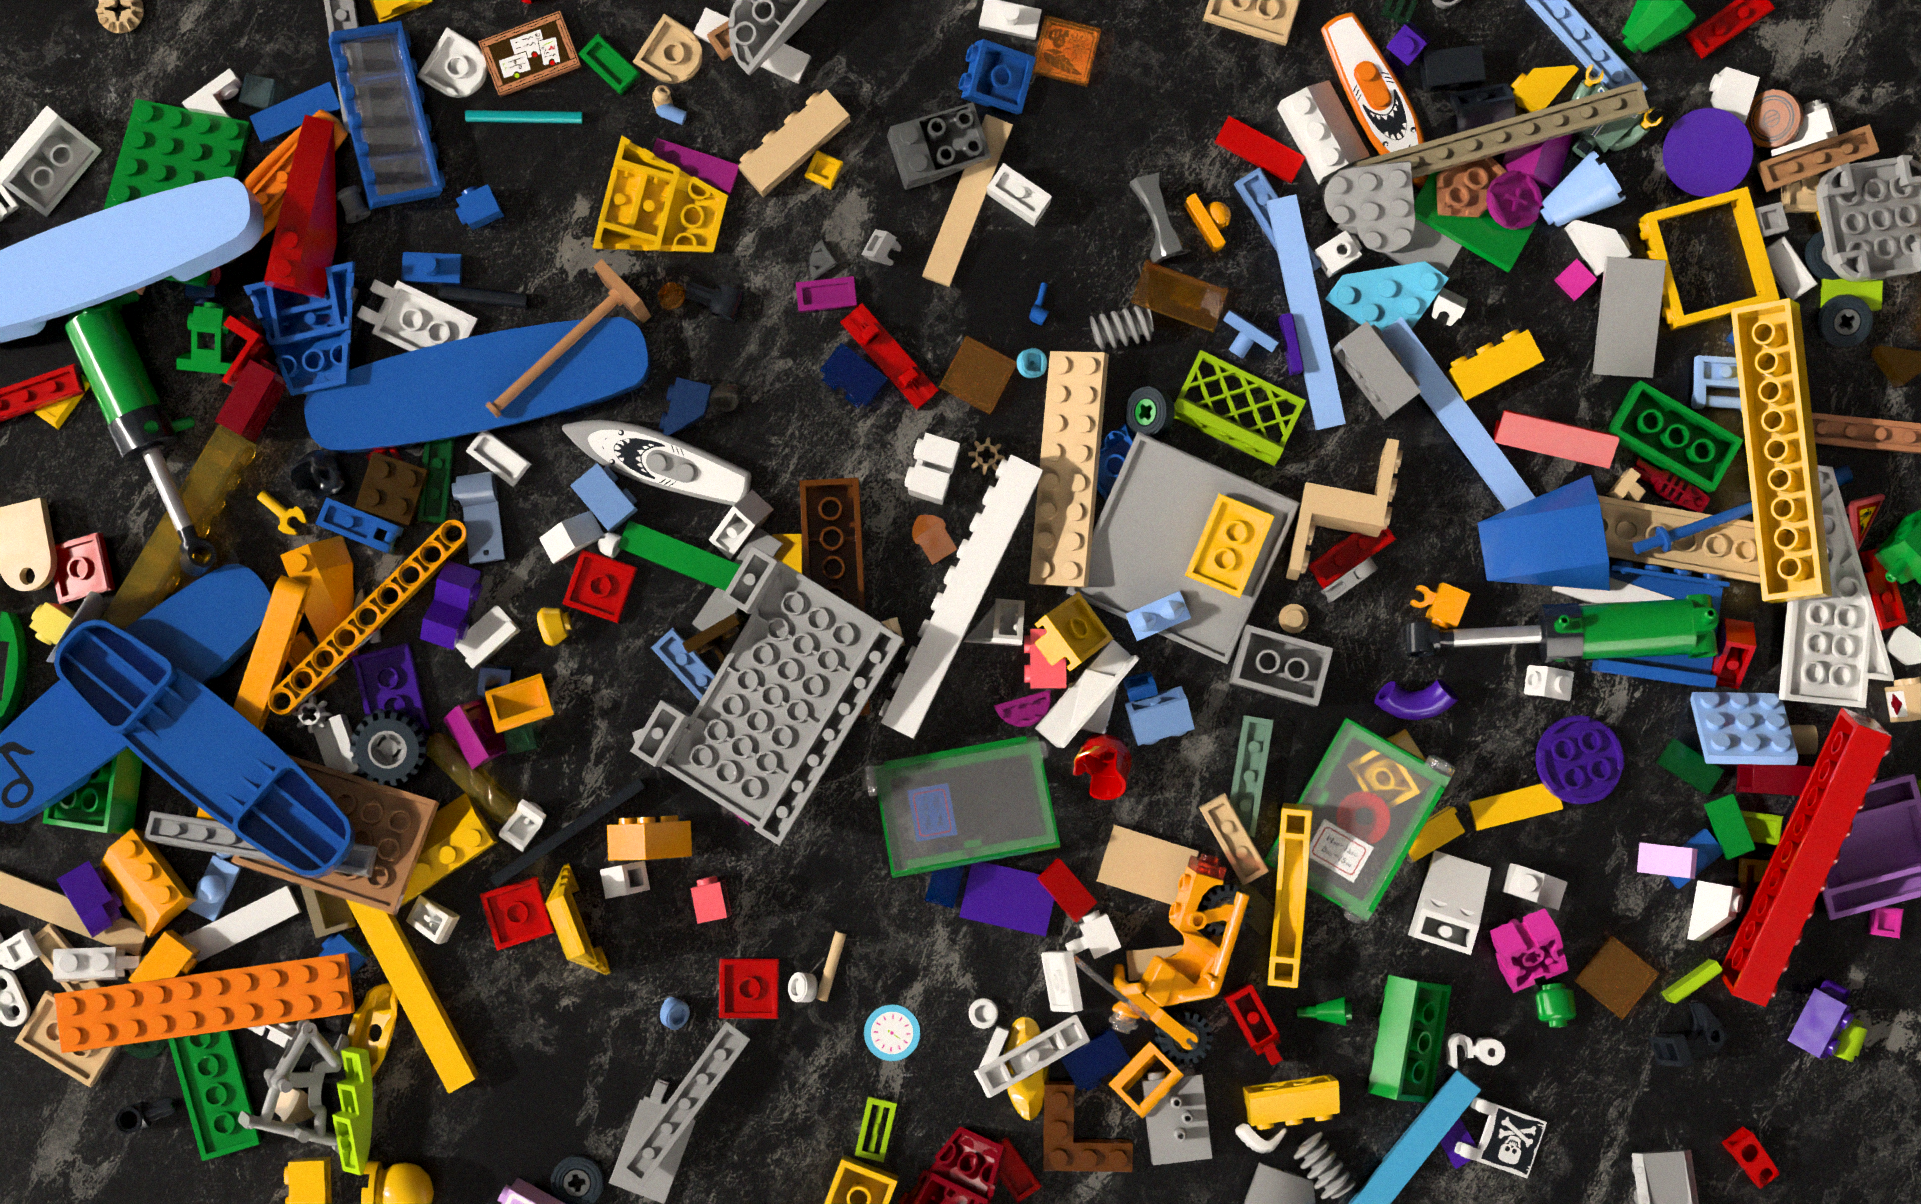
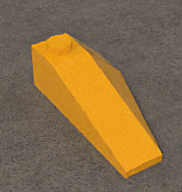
[280,535,358,665]

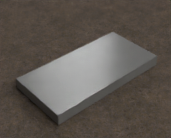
[1337,219,1462,275]
[1592,256,1666,378]

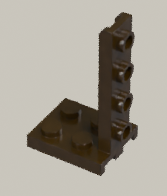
[682,611,749,664]

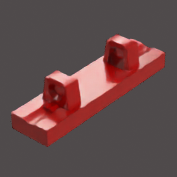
[840,303,939,411]

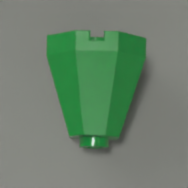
[1622,0,1696,54]

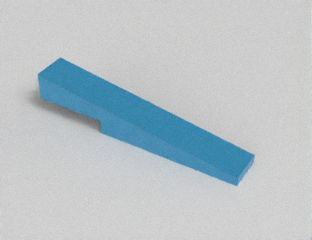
[1348,1069,1481,1204]

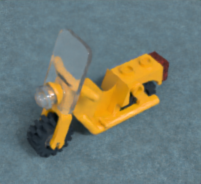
[1074,853,1253,1065]

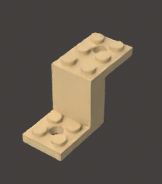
[1286,438,1403,580]

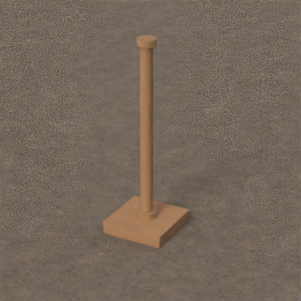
[485,259,651,418]

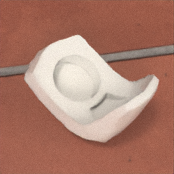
[1235,1123,1287,1154]

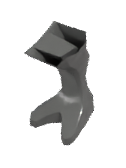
[1130,172,1191,264]

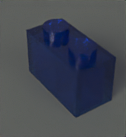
[820,342,888,409]
[1061,1027,1131,1091]

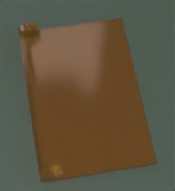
[1131,259,1229,332]

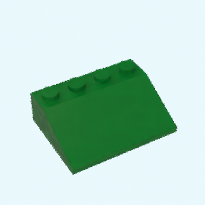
[43,747,143,834]

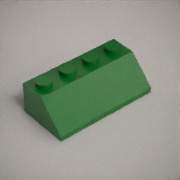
[1368,975,1452,1103]

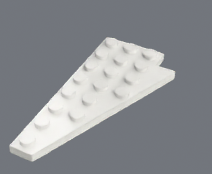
[1779,465,1894,708]

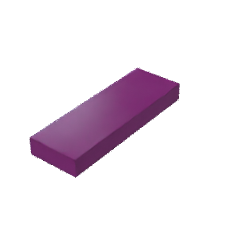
[652,138,740,194]

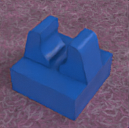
[1122,671,1158,702]

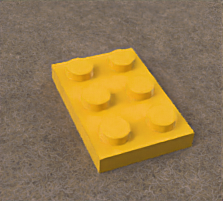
[1185,493,1274,598]

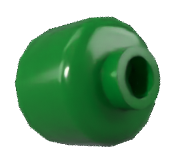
[1536,983,1576,1028]

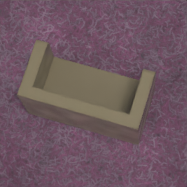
[300,885,356,938]

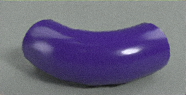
[1375,679,1459,721]

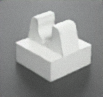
[1432,287,1468,326]

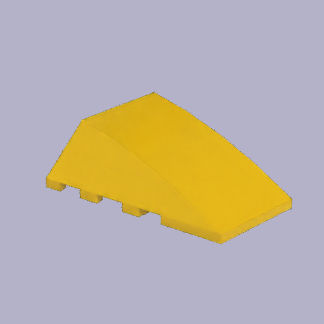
[592,136,728,253]
[545,863,612,975]

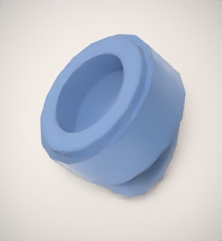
[660,997,690,1030]

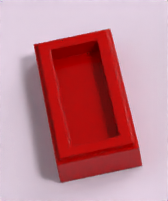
[1036,858,1097,923]
[997,1137,1042,1204]

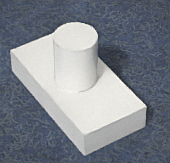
[979,0,1042,40]

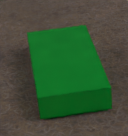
[578,33,641,95]
[1703,794,1756,860]

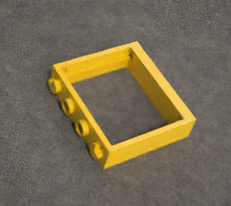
[1639,187,1780,330]

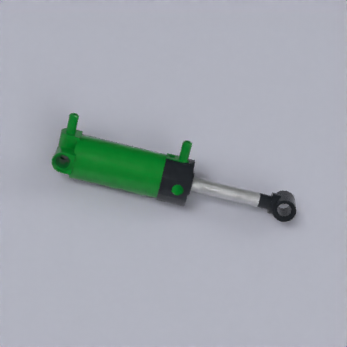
[65,291,217,577]
[1405,594,1719,663]

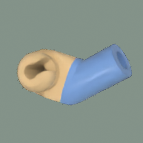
[652,85,687,125]

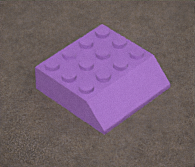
[1822,774,1921,920]

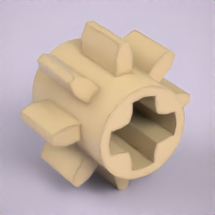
[968,437,1005,475]

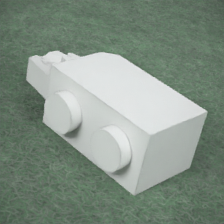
[53,947,141,982]

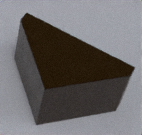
[1870,345,1921,388]

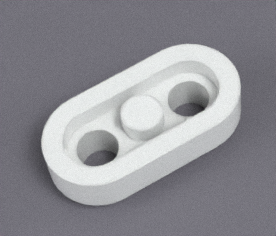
[0,969,31,1027]

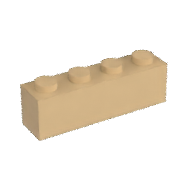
[738,89,851,197]

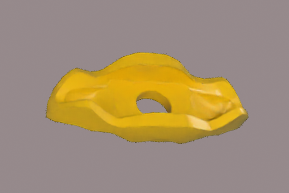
[347,983,398,1078]
[1004,1017,1049,1120]

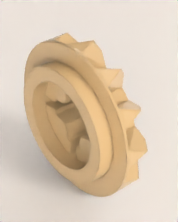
[95,0,144,34]

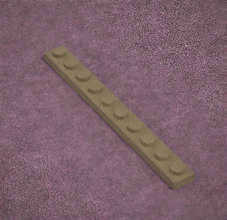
[1352,81,1649,179]

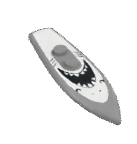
[562,420,751,506]

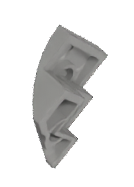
[1244,1162,1315,1204]

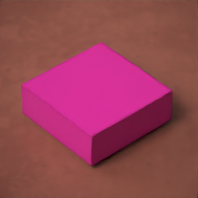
[1554,259,1597,301]
[1867,906,1903,939]

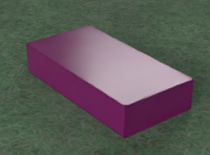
[796,276,857,313]

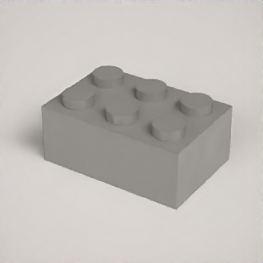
[1331,321,1421,420]
[1229,625,1333,707]

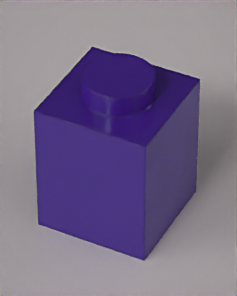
[1386,21,1432,66]

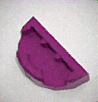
[994,690,1051,727]

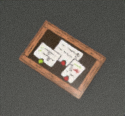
[478,11,582,97]

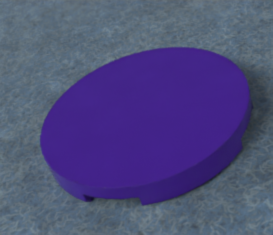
[1663,108,1754,197]
[1536,715,1624,804]

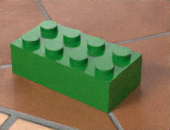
[1605,381,1743,494]

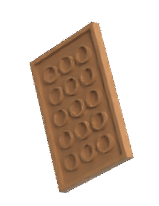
[231,755,439,916]

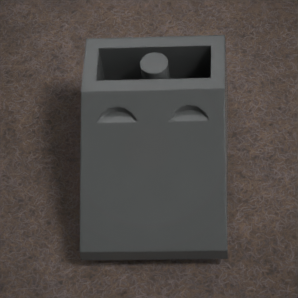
[887,102,991,190]

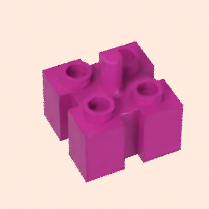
[1490,908,1568,993]

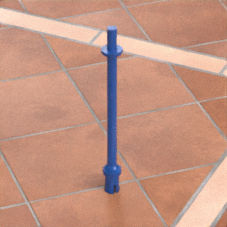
[1633,465,1853,554]

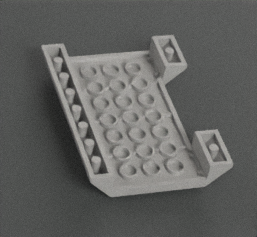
[630,546,904,846]

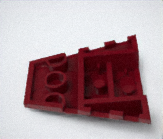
[898,1126,1006,1204]

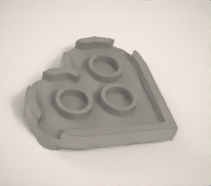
[1324,160,1415,253]

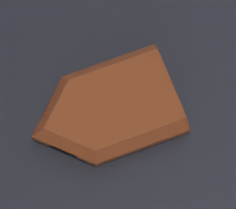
[1435,157,1507,217]

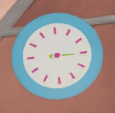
[864,1005,920,1061]

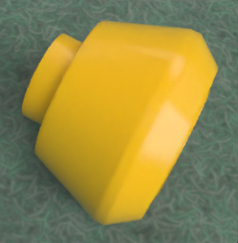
[537,607,573,646]

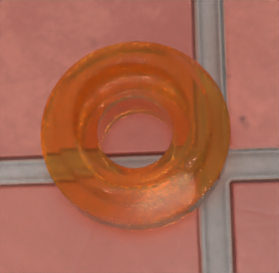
[658,282,686,310]

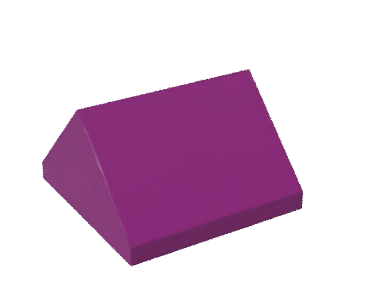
[1501,134,1573,190]
[444,698,512,770]

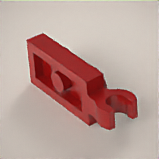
[1859,548,1908,630]

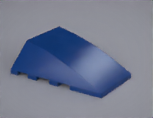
[243,261,355,396]
[1477,474,1610,591]

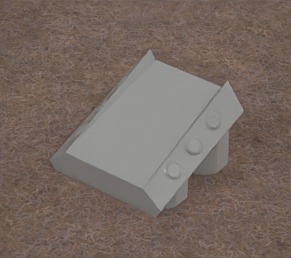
[1632,1149,1699,1204]

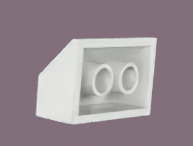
[1277,80,1370,184]
[0,106,102,217]

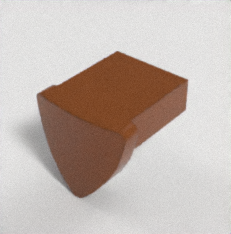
[912,515,957,565]

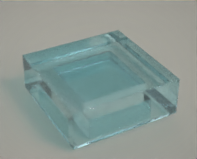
[239,73,276,109]

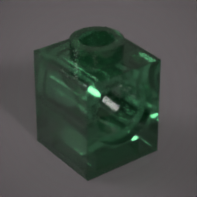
[503,721,542,755]

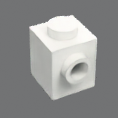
[1314,231,1362,278]
[600,861,650,899]

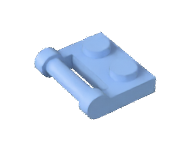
[1691,355,1742,412]

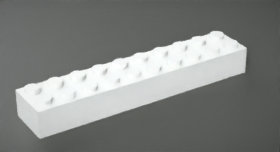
[879,455,1043,739]

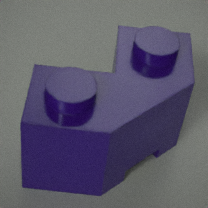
[420,560,483,650]

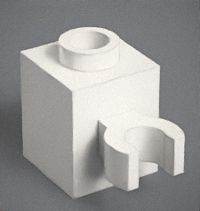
[1065,910,1121,959]

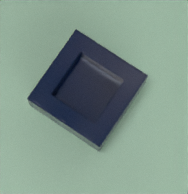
[185,284,223,306]
[477,663,511,696]

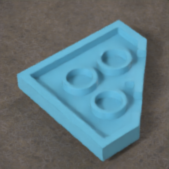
[1325,261,1449,331]

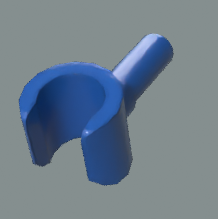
[1029,283,1049,326]

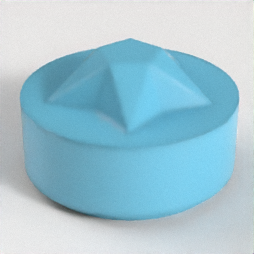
[1017,348,1047,378]

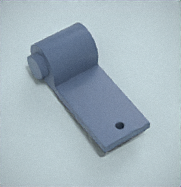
[452,471,506,565]

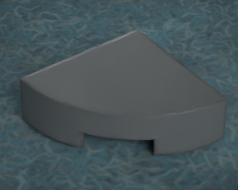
[809,239,838,280]

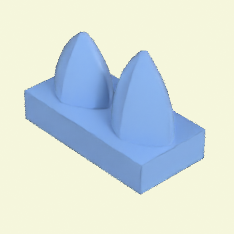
[1125,590,1191,641]

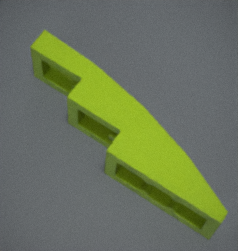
[332,1046,373,1176]

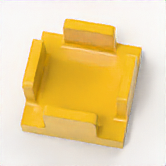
[1035,591,1114,671]

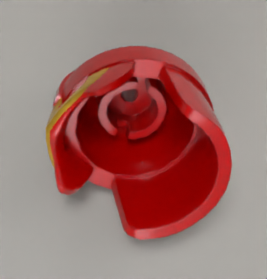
[1073,733,1132,800]

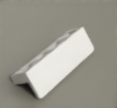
[1035,640,1140,748]

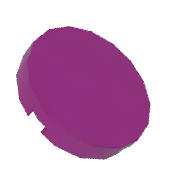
[1486,170,1543,230]

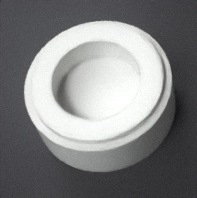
[969,998,998,1029]

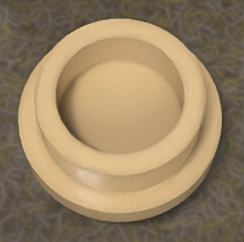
[1279,604,1308,633]

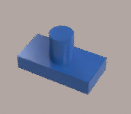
[401,252,463,285]
[1667,829,1723,889]

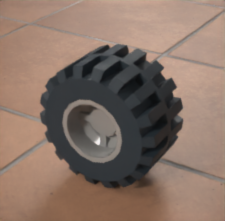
[350,707,429,786]

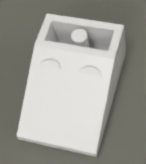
[1408,850,1491,955]

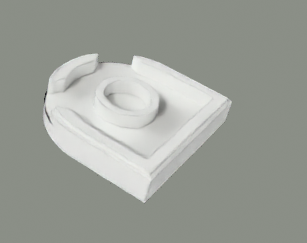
[417,28,487,98]

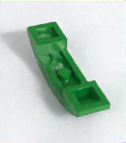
[0,611,28,730]

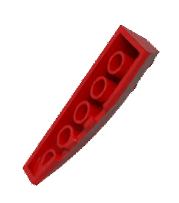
[264,115,337,299]

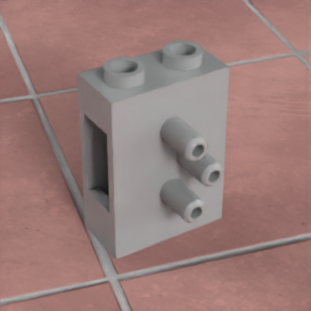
[1141,1067,1212,1165]

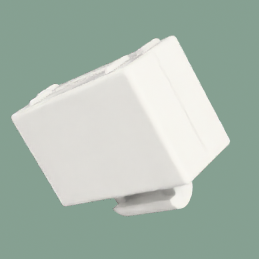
[1068,669,1118,735]

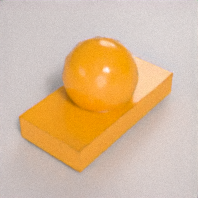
[1184,193,1231,253]

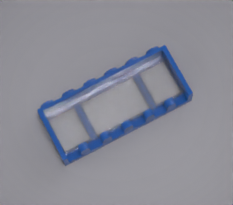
[328,21,445,210]

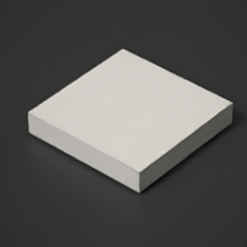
[1041,951,1083,1012]

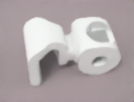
[1445,1033,1505,1069]

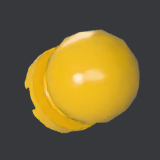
[361,1161,434,1204]

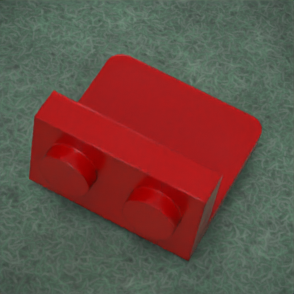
[222,315,272,387]

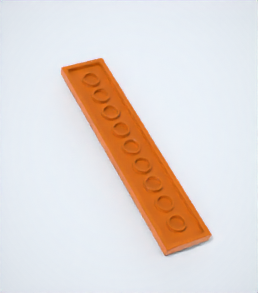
[54,953,355,1053]

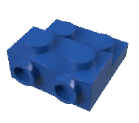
[959,39,1036,114]

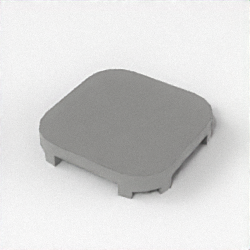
[1817,155,1921,282]

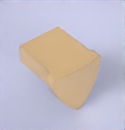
[274,1088,315,1124]

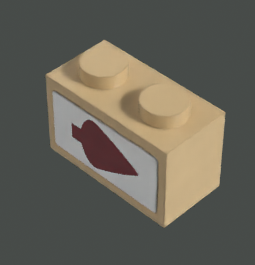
[1884,677,1921,722]

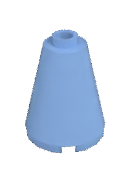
[1540,151,1626,227]

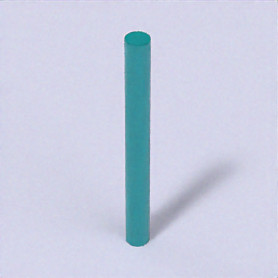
[465,110,583,124]

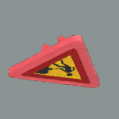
[1845,493,1885,552]

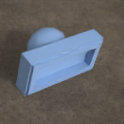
[188,855,242,921]

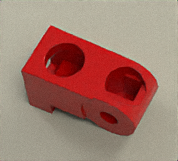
[1722,1127,1780,1189]

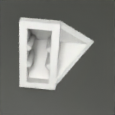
[963,598,1025,646]

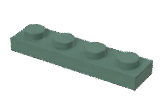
[1229,715,1274,837]

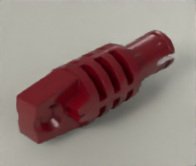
[1632,457,1711,513]

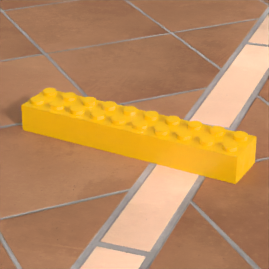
[1731,298,1832,604]

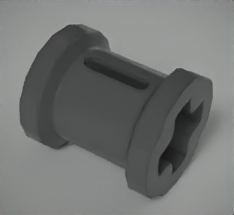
[336,185,371,223]

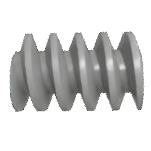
[1090,304,1154,352]
[1293,1132,1356,1199]

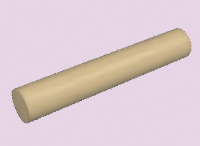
[816,931,847,1002]

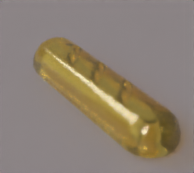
[427,733,518,825]

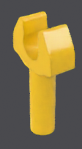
[257,490,308,536]

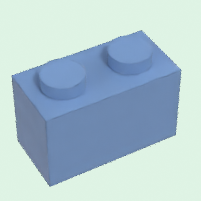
[570,463,638,533]
[1125,686,1195,746]

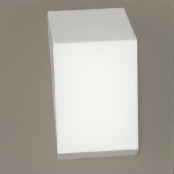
[539,510,604,564]
[406,895,460,944]

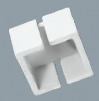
[904,433,960,505]

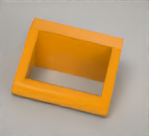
[485,673,554,733]
[1109,1042,1184,1118]

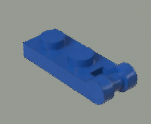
[315,497,404,556]

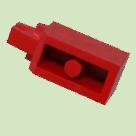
[1223,982,1282,1066]

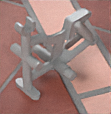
[238,1019,349,1154]

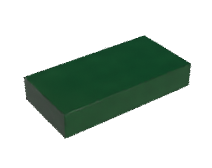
[1656,738,1724,795]

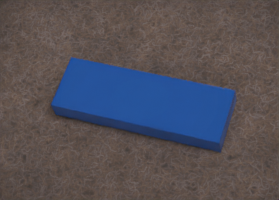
[249,81,341,145]

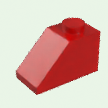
[1711,618,1757,689]

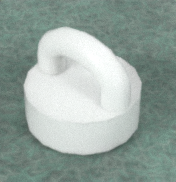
[788,972,818,1003]

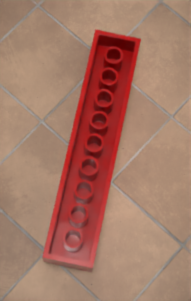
[1719,707,1892,1007]

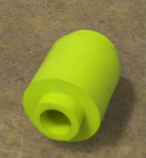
[1834,1018,1868,1062]

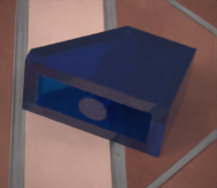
[925,844,965,909]

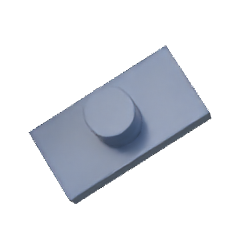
[1223,309,1279,359]

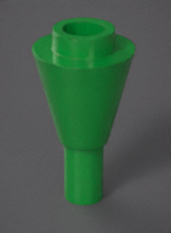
[1297,996,1352,1026]

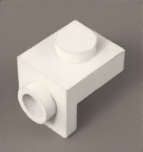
[1524,665,1574,701]
[499,799,546,852]

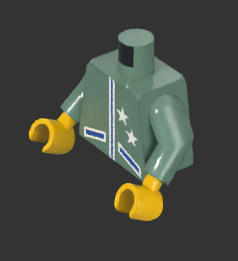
[1571,64,1663,158]

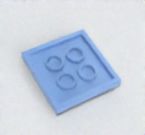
[1690,692,1798,765]

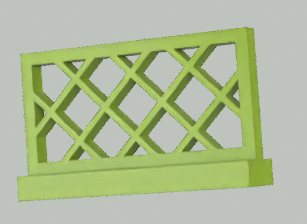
[1174,350,1306,466]

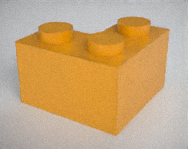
[607,815,692,861]

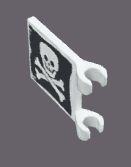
[1454,1097,1547,1178]

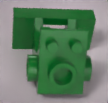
[177,302,237,374]

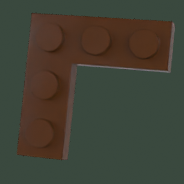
[1043,1081,1133,1172]

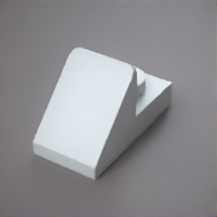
[182,68,244,118]

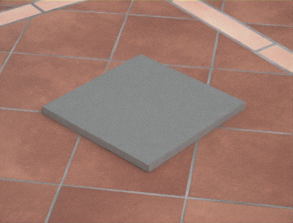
[1066,431,1301,664]

